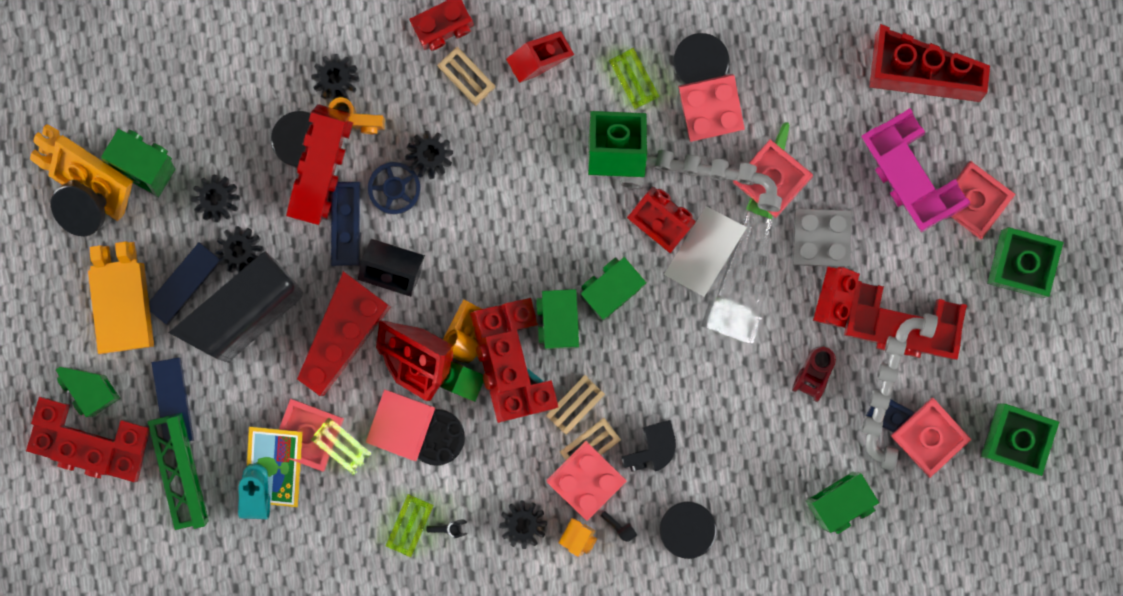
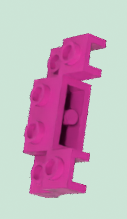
[861,108,970,233]

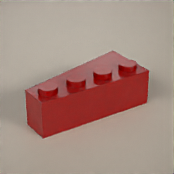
[869,24,990,102]
[286,104,353,225]
[297,271,391,396]

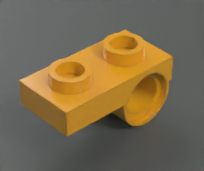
[329,98,385,135]
[443,299,482,363]
[558,518,597,557]

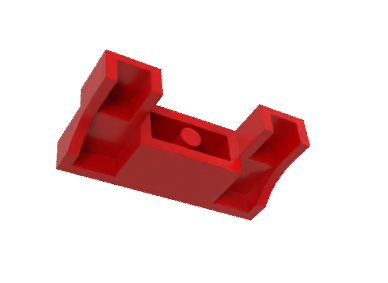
[844,281,967,360]
[470,298,559,423]
[26,397,150,482]

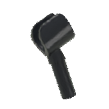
[600,511,637,542]
[426,519,468,539]

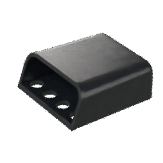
[168,251,303,363]

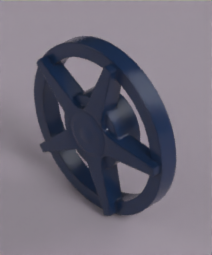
[368,162,421,215]

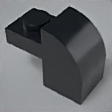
[621,420,676,472]

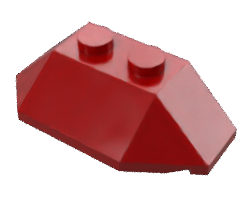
[376,321,453,401]

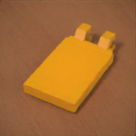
[30,124,133,221]
[88,241,154,354]

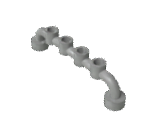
[620,150,782,212]
[862,313,938,471]

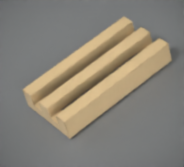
[437,47,496,106]
[546,375,605,435]
[560,418,621,460]

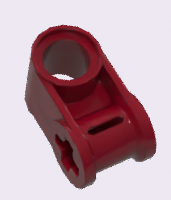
[792,347,836,402]

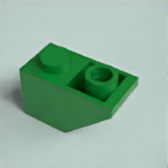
[440,361,484,402]
[56,367,121,417]

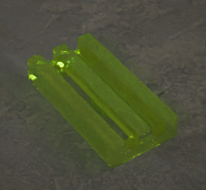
[609,47,660,110]
[311,418,371,476]
[385,494,434,557]

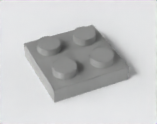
[793,209,852,267]

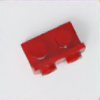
[409,0,474,51]
[627,187,696,253]
[813,267,860,328]

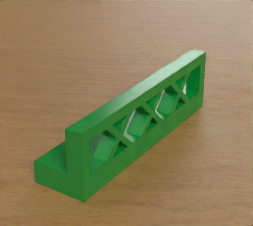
[147,413,209,530]

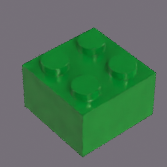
[588,111,647,177]
[101,128,175,198]
[987,227,1064,299]
[580,257,647,322]
[537,289,579,350]
[980,403,1060,476]
[805,471,879,534]

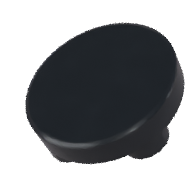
[673,33,730,84]
[271,111,312,168]
[50,179,107,237]
[418,409,465,466]
[659,501,717,559]

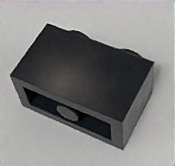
[357,239,425,297]

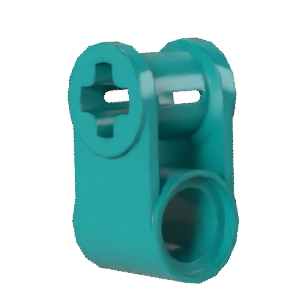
[238,464,270,520]

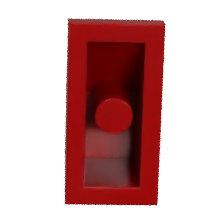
[506,31,574,83]

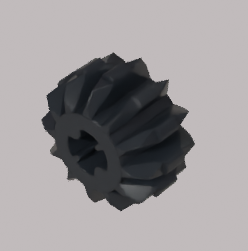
[311,54,360,101]
[405,131,453,179]
[191,174,240,223]
[215,226,264,273]
[499,500,547,549]

